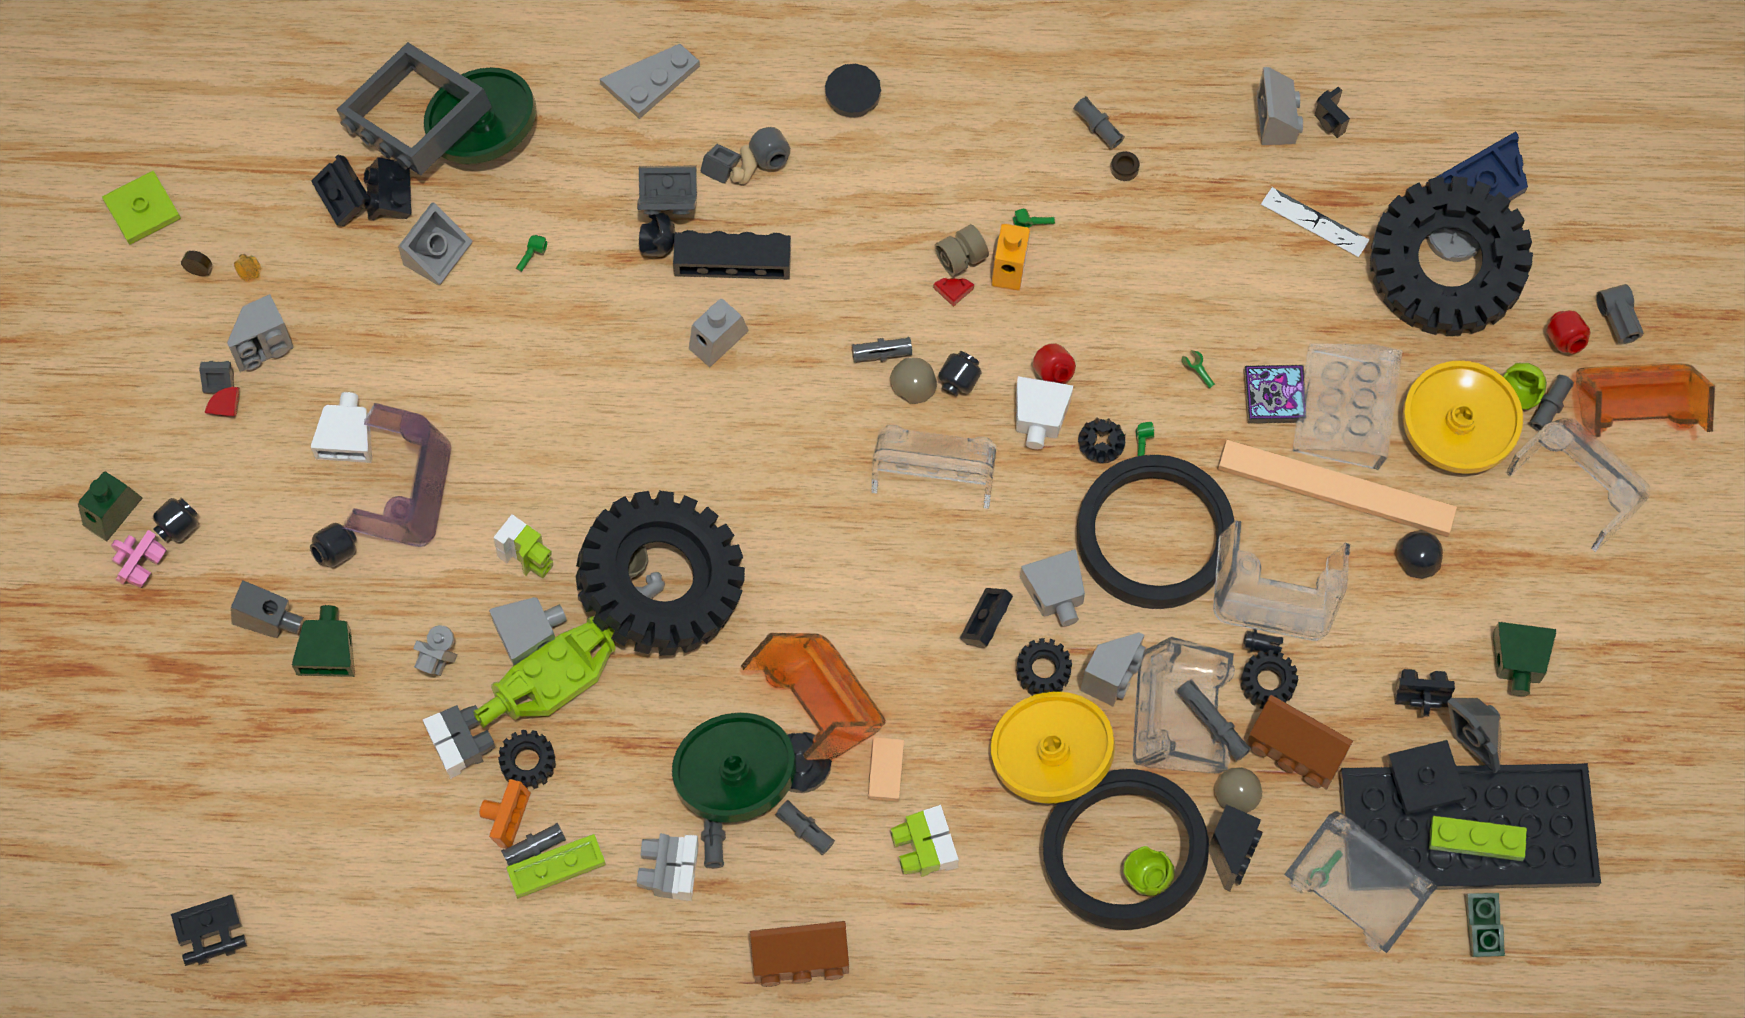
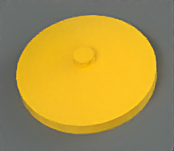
[1403,361,1523,474]
[991,692,1115,803]

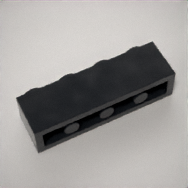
[673,230,791,280]

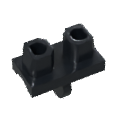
[1395,669,1455,717]

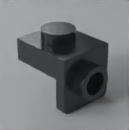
[1314,86,1350,138]

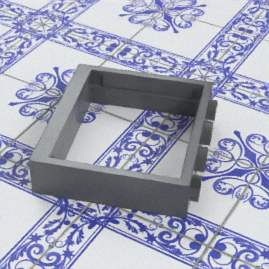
[336,42,492,176]

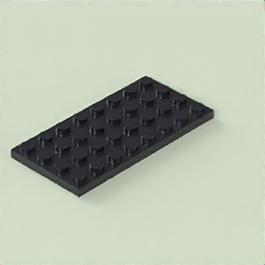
[1340,763,1601,891]

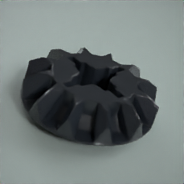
[1078,417,1126,463]

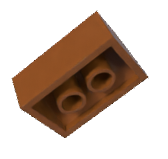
[1246,695,1353,790]
[750,921,849,987]

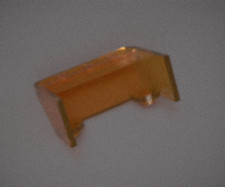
[1576,363,1715,437]
[741,633,886,760]

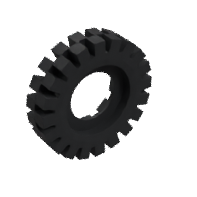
[1370,176,1533,336]
[575,490,745,656]

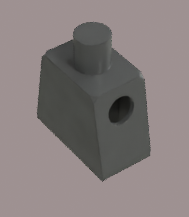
[231,580,304,638]

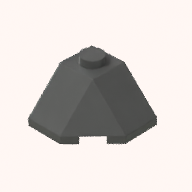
[1447,698,1502,773]

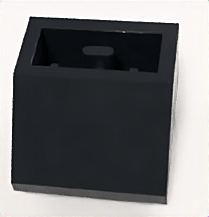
[1209,804,1263,892]

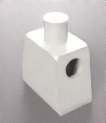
[1016,376,1073,449]
[311,392,372,463]

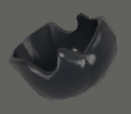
[639,213,676,257]
[1397,530,1443,579]

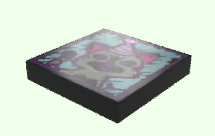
[1244,365,1308,423]

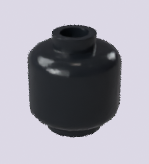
[938,351,982,396]
[153,497,198,542]
[310,523,357,567]

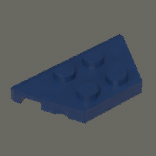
[1425,131,1528,200]

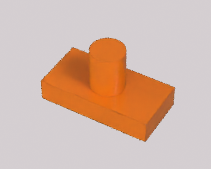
[479,779,531,849]

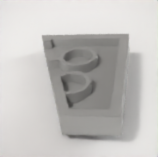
[600,44,700,119]

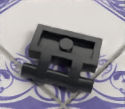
[171,894,248,966]

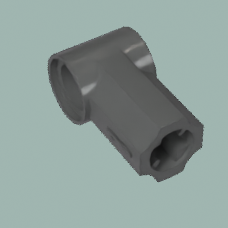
[1596,284,1644,344]

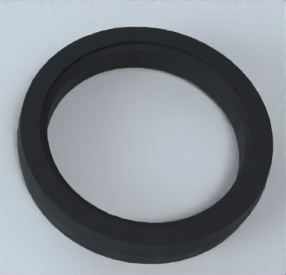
[1076,455,1235,609]
[1043,769,1209,930]

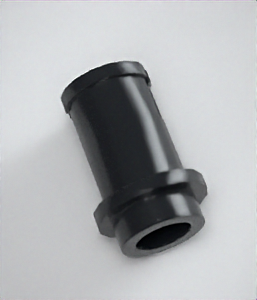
[1243,629,1283,656]

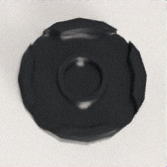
[825,63,881,118]
[787,732,832,793]

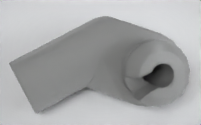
[636,572,665,599]

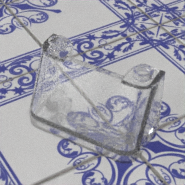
[1133,637,1235,774]
[1284,811,1437,953]

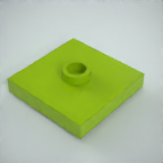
[102,171,181,245]

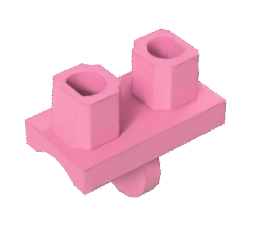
[111,530,166,588]

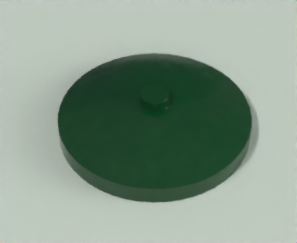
[424,67,536,164]
[672,712,796,823]

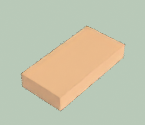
[868,737,904,802]

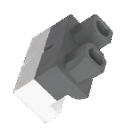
[423,705,496,779]

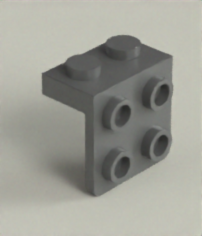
[637,165,697,215]

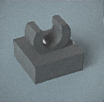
[199,361,234,393]

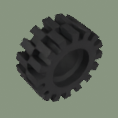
[1016,638,1072,696]
[1241,650,1298,709]
[498,730,556,789]

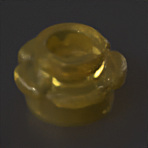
[234,254,261,281]

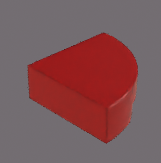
[933,278,974,307]
[205,387,240,417]

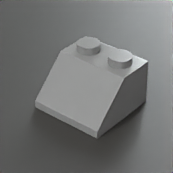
[1256,67,1303,145]

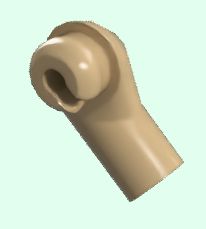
[730,145,757,185]

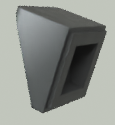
[700,144,741,183]

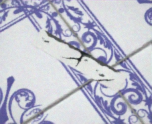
[1261,187,1369,257]

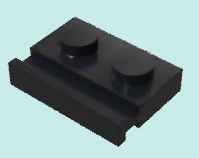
[311,155,371,226]

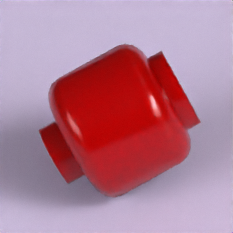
[1546,310,1591,354]
[1033,343,1076,384]

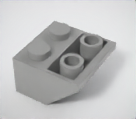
[227,294,294,372]
[1080,632,1146,706]

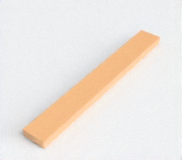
[1218,440,1457,537]

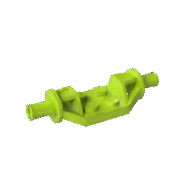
[473,616,616,728]

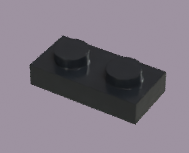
[960,588,1013,647]

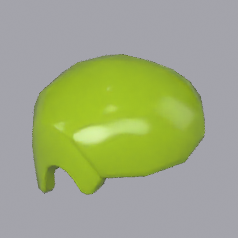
[1503,363,1547,410]
[1123,846,1174,896]

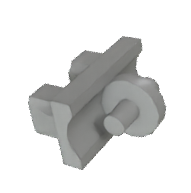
[413,625,458,676]

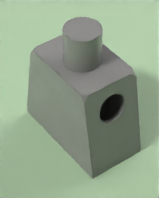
[689,299,749,367]
[1020,549,1085,626]
[489,597,567,666]

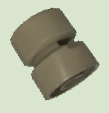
[935,224,989,276]

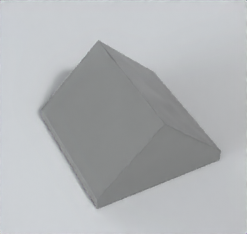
[398,203,472,285]

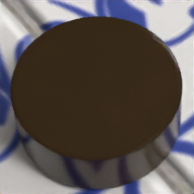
[1111,151,1140,181]
[181,250,212,276]

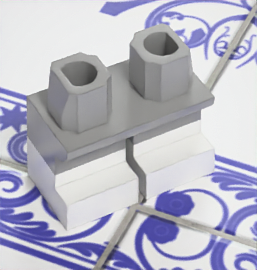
[637,833,699,901]

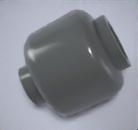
[749,127,791,169]

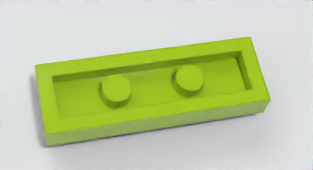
[1429,816,1527,861]
[506,834,606,899]

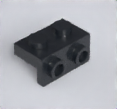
[364,157,411,221]

